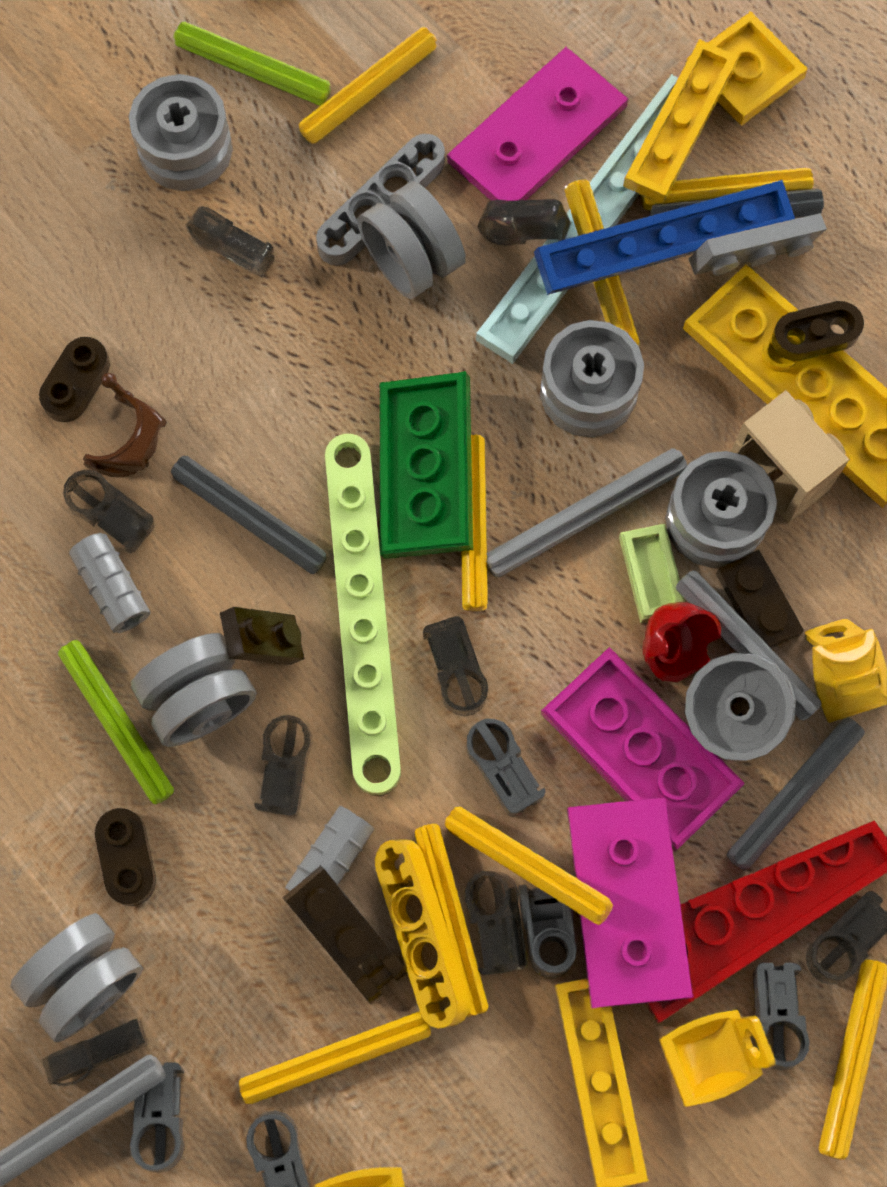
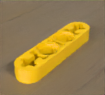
[374,839,470,1029]

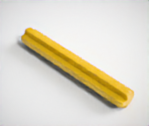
[299,27,437,144]
[641,167,814,210]
[564,179,640,346]
[461,435,488,612]
[444,807,613,925]
[415,824,488,1017]
[819,959,887,1160]
[239,1011,431,1104]

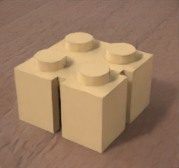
[731,390,849,523]

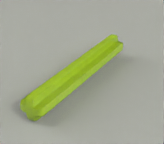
[174,22,331,105]
[58,640,174,804]

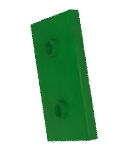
[380,371,473,559]

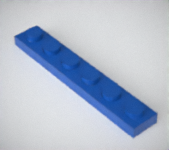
[534,180,795,295]

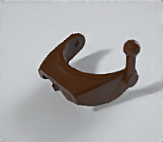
[83,373,167,477]

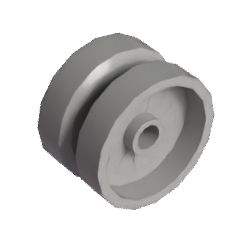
[129,74,233,191]
[357,181,465,300]
[540,320,644,437]
[665,451,777,568]
[131,633,257,747]
[685,653,796,761]
[10,913,144,1042]

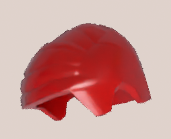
[642,602,721,683]

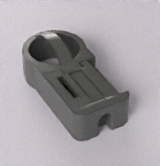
[466,719,546,817]
[753,963,810,1071]
[130,1062,185,1173]
[246,1110,311,1187]

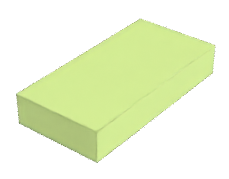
[619,524,685,624]

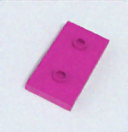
[447,47,628,216]
[541,647,745,852]
[567,797,693,1009]

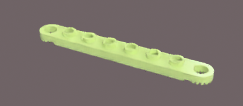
[325,434,401,796]

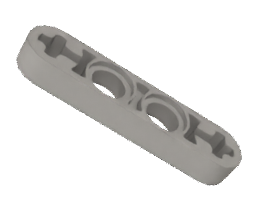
[316,134,445,266]

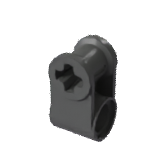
[518,884,576,979]

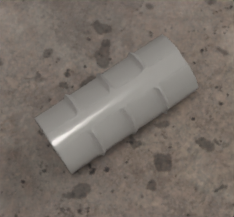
[69,533,151,633]
[285,806,374,891]

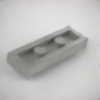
[689,213,827,275]

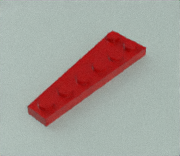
[645,820,887,1023]

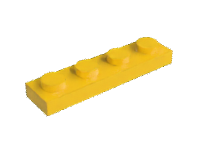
[623,39,739,204]
[555,979,648,1187]

